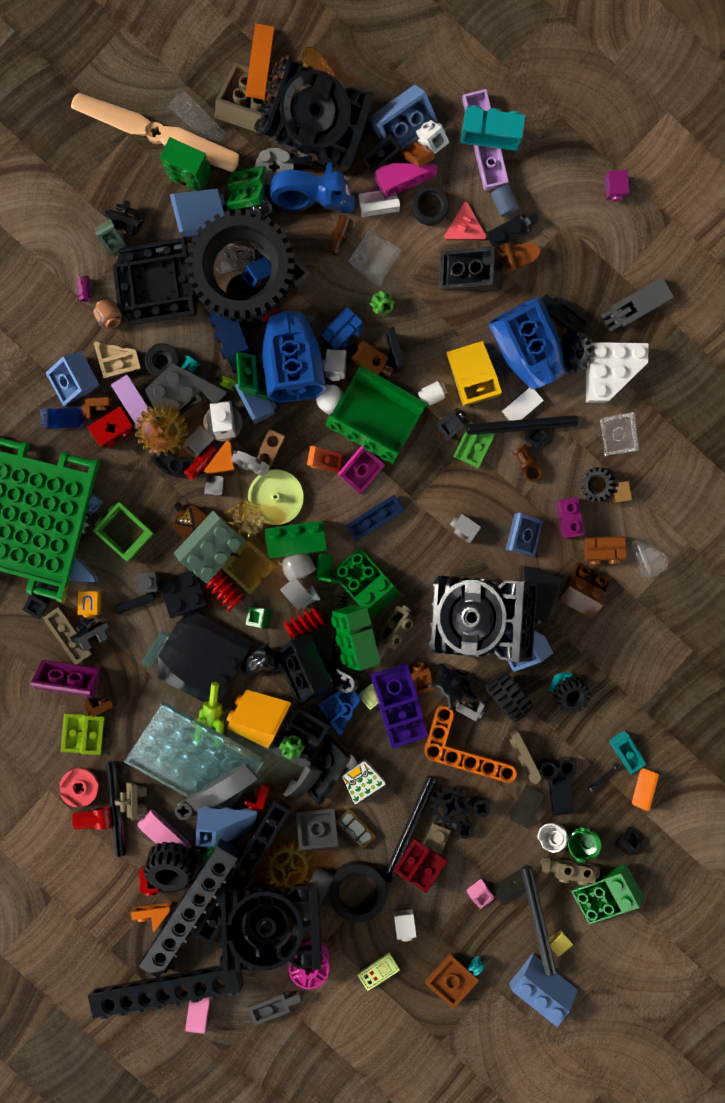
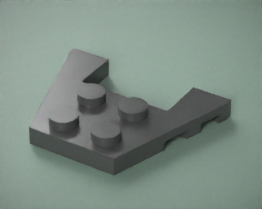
[145,363,227,444]

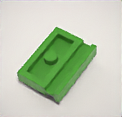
[453,422,495,469]

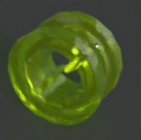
[218,376,238,392]

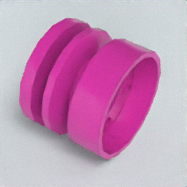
[289,938,330,989]

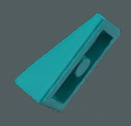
[609,731,647,775]

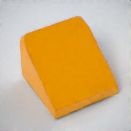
[612,481,632,503]

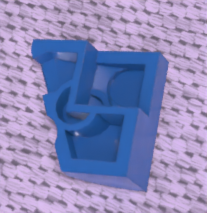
[318,681,360,735]

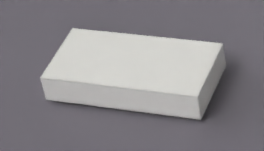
[502,388,544,421]

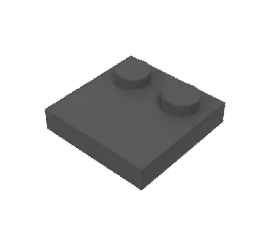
[296,809,338,852]

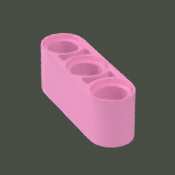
[137,809,192,848]
[185,982,211,1034]

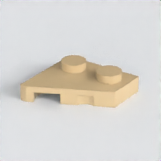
[94,342,142,379]

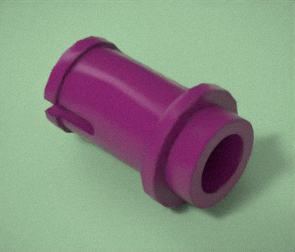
[77,276,93,302]

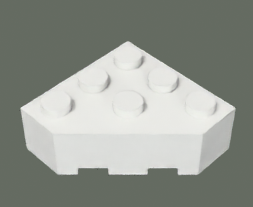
[586,342,648,403]

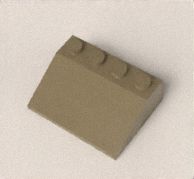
[214,63,307,132]

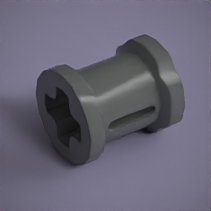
[175,799,194,820]

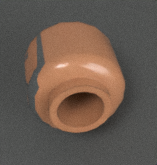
[93,300,122,329]

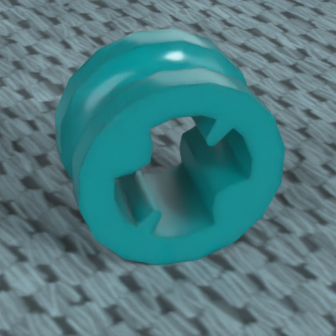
[467,956,486,976]

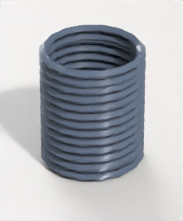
[491,185,519,217]

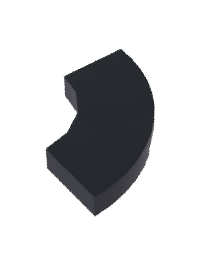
[151,448,202,478]

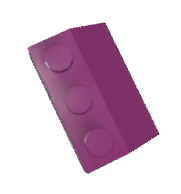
[31,660,100,698]

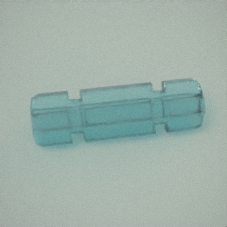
[141,632,169,668]

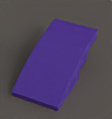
[370,663,428,748]

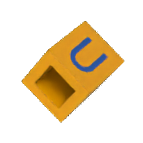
[78,591,101,619]

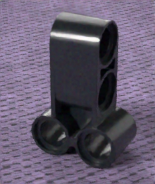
[538,756,577,816]

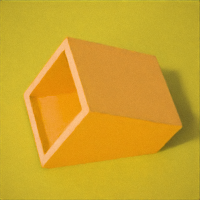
[226,690,291,749]

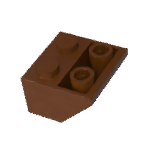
[559,563,611,618]

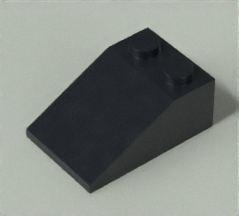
[439,246,502,292]

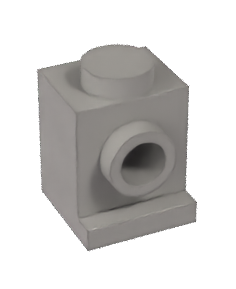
[449,514,481,543]

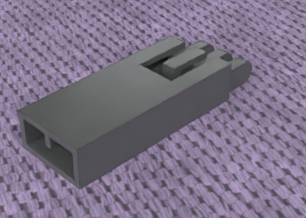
[601,277,674,332]

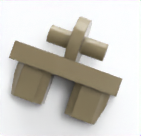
[115,782,147,820]

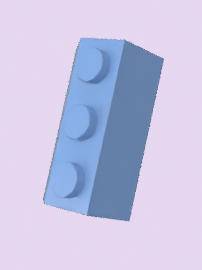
[368,85,439,151]
[509,954,578,1027]

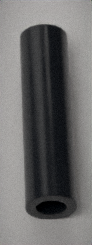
[116,592,156,614]

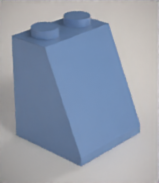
[170,189,226,241]

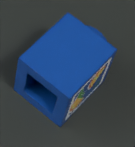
[241,257,272,290]

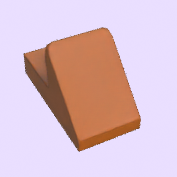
[307,446,343,473]
[131,902,172,932]

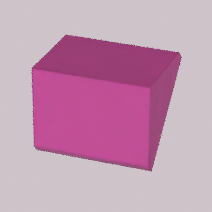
[338,446,385,495]

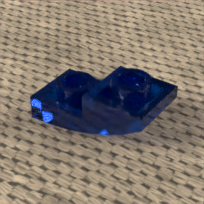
[39,407,82,428]

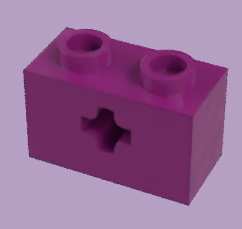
[556,497,585,538]

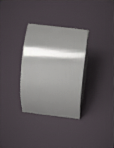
[280,577,312,610]

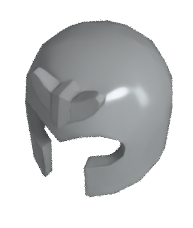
[278,553,316,581]

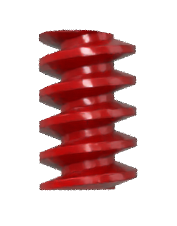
[204,569,244,612]
[283,605,327,639]

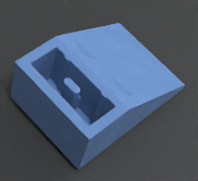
[195,807,257,847]

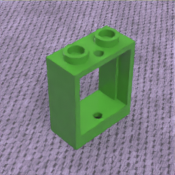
[93,502,156,562]

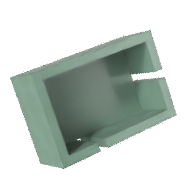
[174,511,246,584]

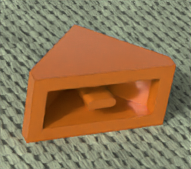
[204,441,236,475]

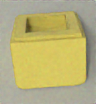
[549,930,573,957]

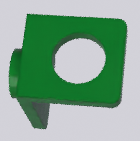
[314,554,343,584]

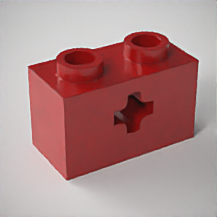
[88,407,135,449]

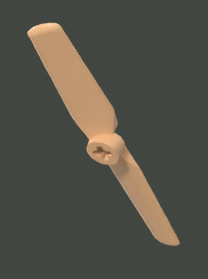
[71,93,239,172]

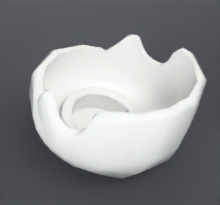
[316,384,344,415]
[537,823,569,853]

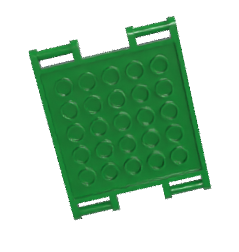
[0,437,100,603]

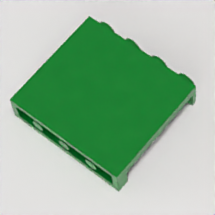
[325,365,427,463]

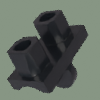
[104,200,144,235]
[70,616,109,651]

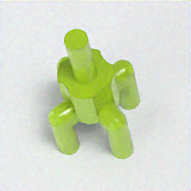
[195,682,226,747]

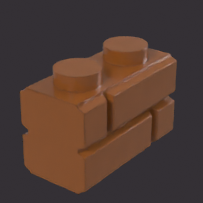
[583,536,626,565]

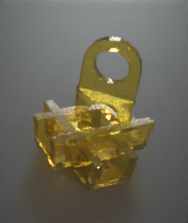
[224,500,265,538]

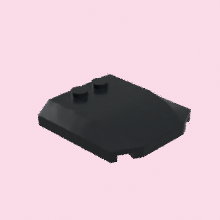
[113,237,197,326]
[158,611,254,703]

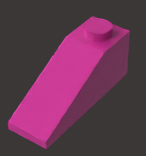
[375,163,437,199]

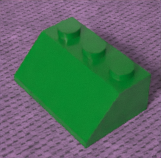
[265,520,327,559]

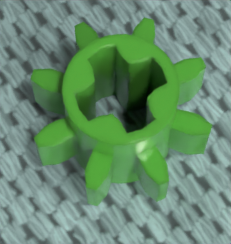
[370,290,395,315]
[279,735,305,760]

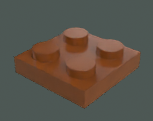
[425,953,479,1009]

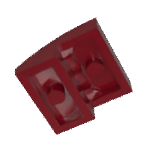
[393,839,448,894]

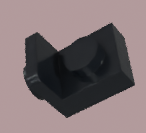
[436,408,469,440]

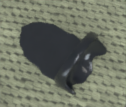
[242,643,279,676]

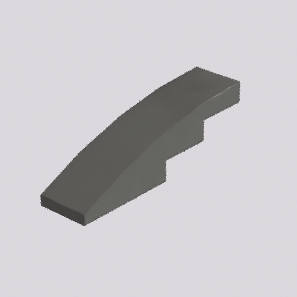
[186,763,259,813]

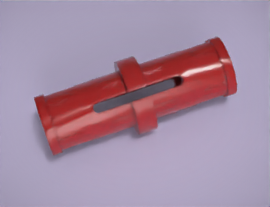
[184,445,218,481]

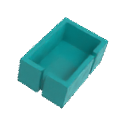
[460,105,525,151]

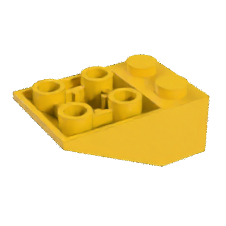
[446,341,502,407]

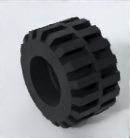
[485,671,534,723]
[144,842,196,891]

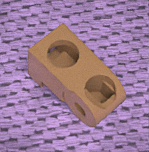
[257,429,286,468]

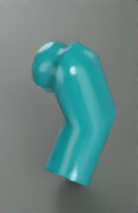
[548,672,574,692]

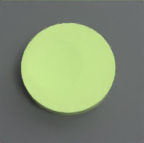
[248,470,304,525]

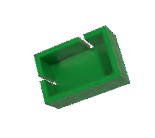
[160,137,212,191]
[331,605,380,671]

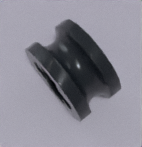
[456,820,474,839]

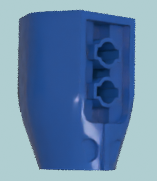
[488,297,565,389]
[262,311,326,403]

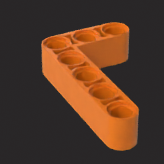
[424,704,517,783]

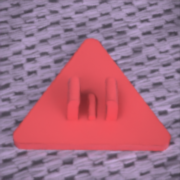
[444,202,486,240]

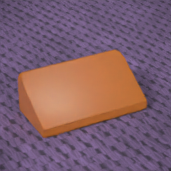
[632,768,659,811]

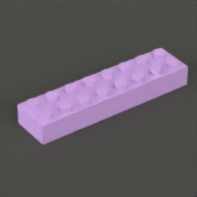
[462,89,509,191]

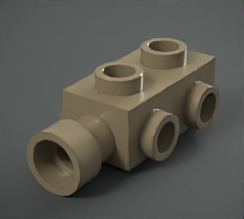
[375,605,417,659]
[540,857,600,886]

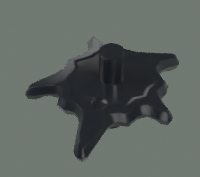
[428,663,477,710]

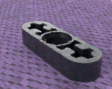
[323,659,358,693]

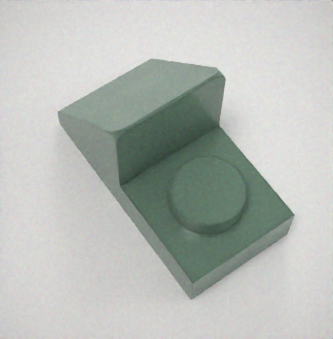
[94,219,126,255]

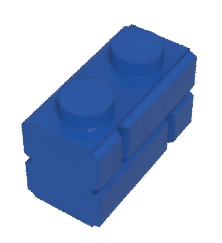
[320,307,364,351]

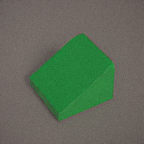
[246,606,272,629]

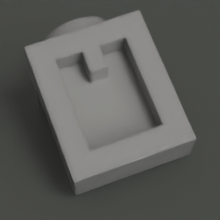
[454,701,486,721]

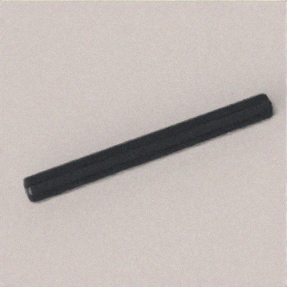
[466,415,579,435]
[383,775,437,883]
[521,865,556,976]

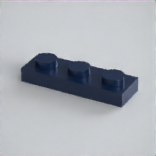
[346,495,404,541]

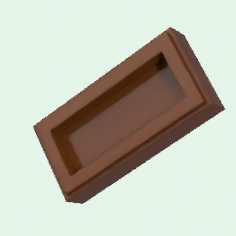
[400,141,436,168]

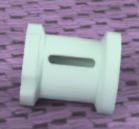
[303,585,321,610]

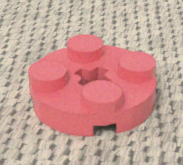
[60,767,100,807]

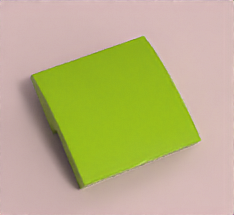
[60,713,104,755]

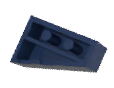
[208,311,250,374]

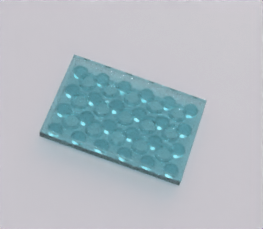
[124,701,264,809]

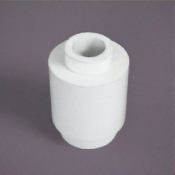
[418,381,447,406]

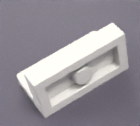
[359,191,400,217]

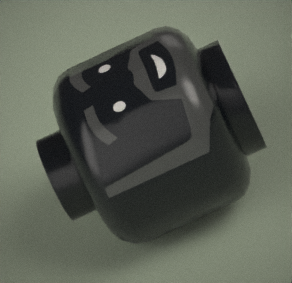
[250,194,277,219]

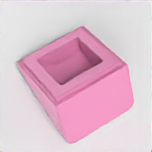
[467,879,495,909]

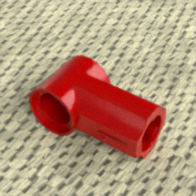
[72,807,112,830]

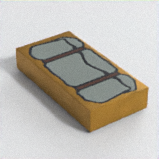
[336,808,376,850]

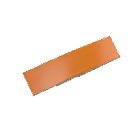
[245,23,274,100]

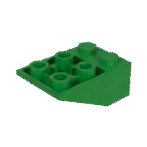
[331,548,400,619]
[571,864,644,925]

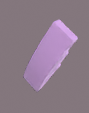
[111,375,171,452]

